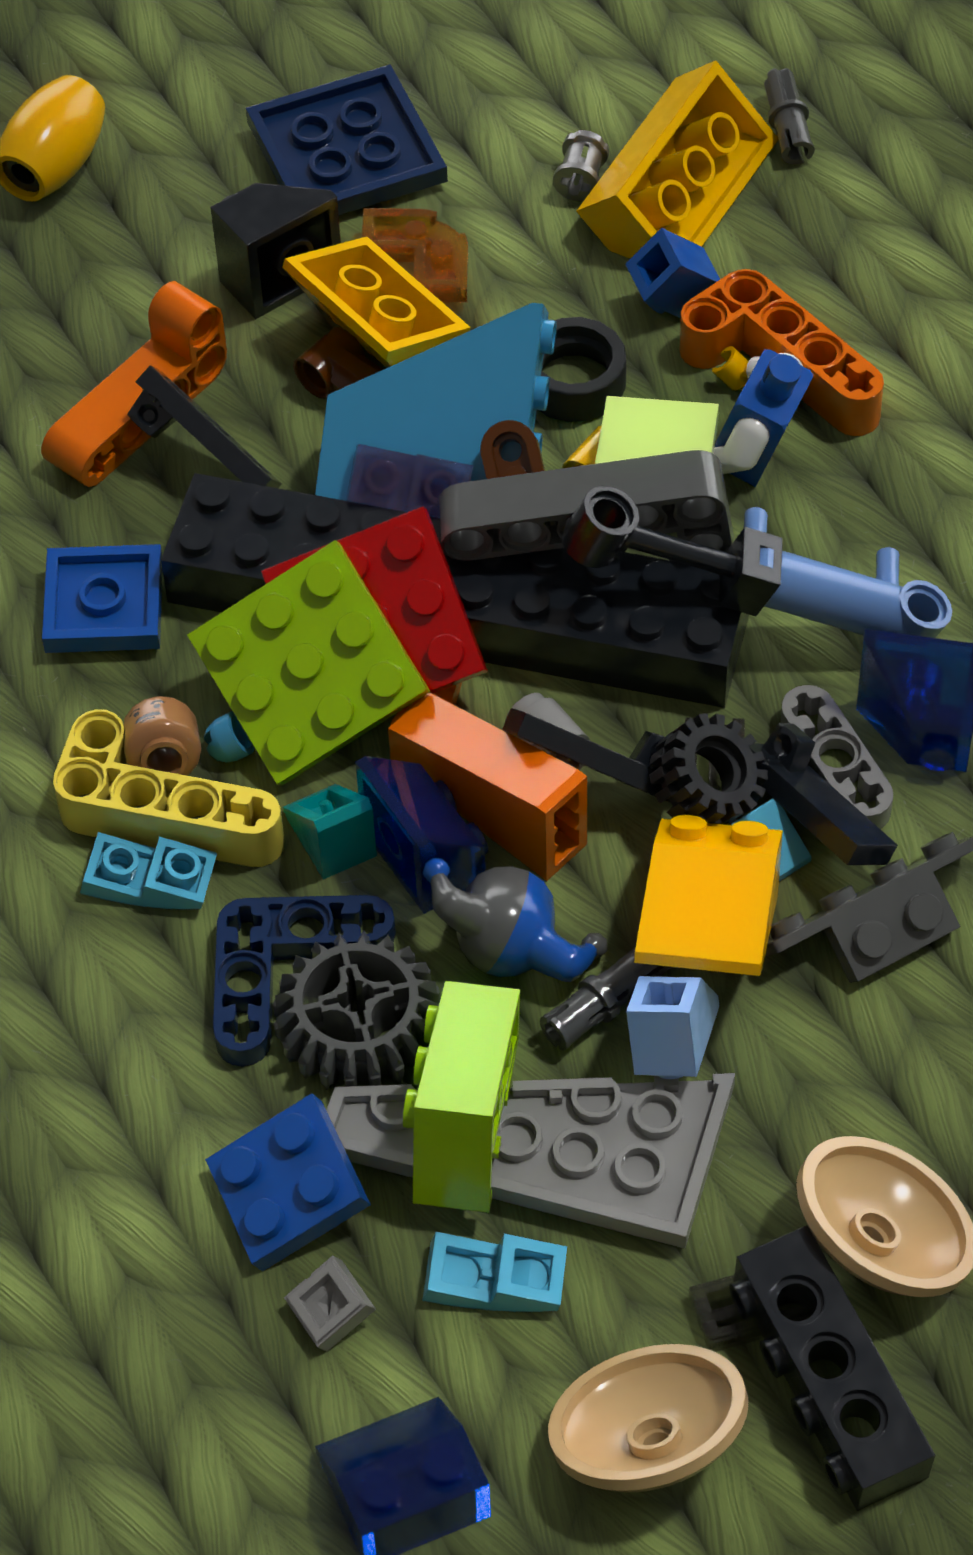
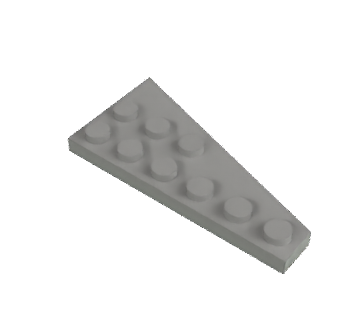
[327,1073,735,1249]

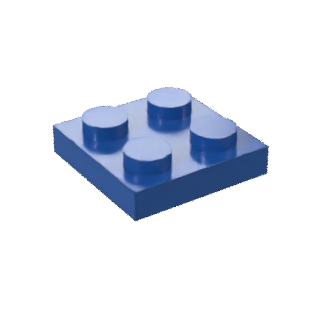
[42,544,163,653]
[205,1093,371,1271]

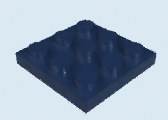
[246,64,448,215]

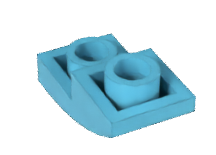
[80,832,217,909]

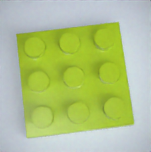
[187,540,431,786]

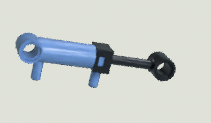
[562,486,952,660]

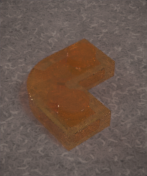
[362,208,469,302]

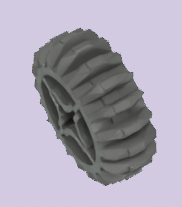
[273,931,440,1090]

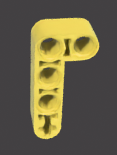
[53,709,285,867]

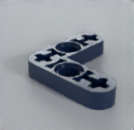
[213,895,396,1067]

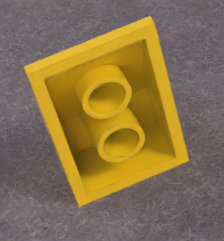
[634,815,783,976]

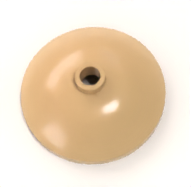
[797,1136,973,1297]
[548,1344,748,1492]

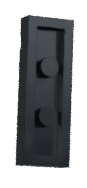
[127,365,282,488]
[502,708,671,803]
[750,723,898,865]

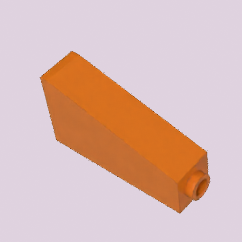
[388,693,587,881]

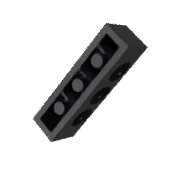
[729,1225,936,1511]

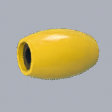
[0,75,105,202]

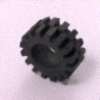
[649,713,768,825]

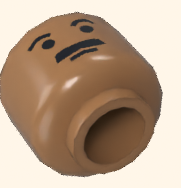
[123,696,202,776]

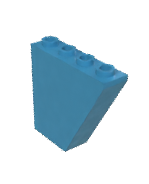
[315,303,556,518]

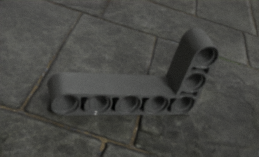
[439,450,734,561]

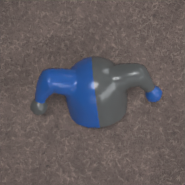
[423,858,608,982]

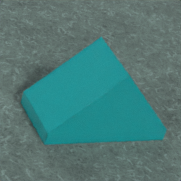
[282,784,377,880]

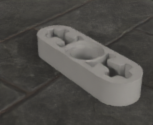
[781,685,893,829]

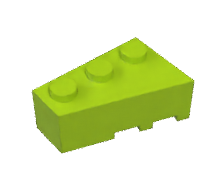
[403,981,520,1213]

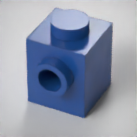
[625,228,720,318]

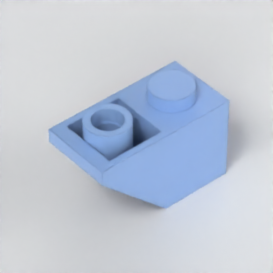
[626,976,719,1079]

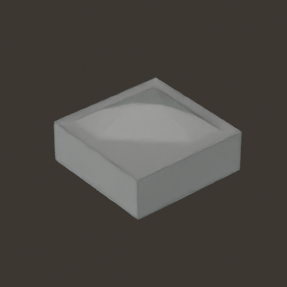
[284,1255,376,1351]

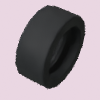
[539,317,626,422]

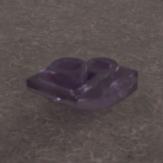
[346,444,473,518]

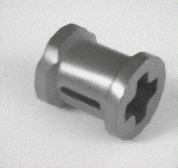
[553,130,609,201]

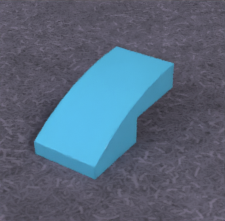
[422,1232,567,1312]

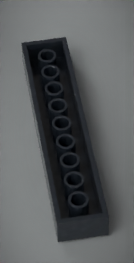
[161,473,749,708]

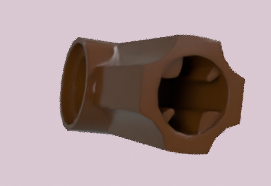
[293,327,384,399]

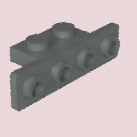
[765,832,973,983]

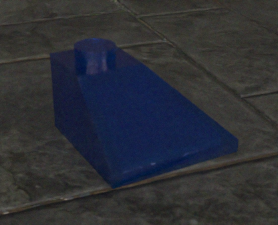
[856,629,973,772]

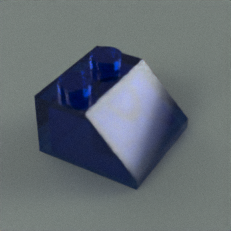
[355,756,489,914]
[315,1397,491,1555]

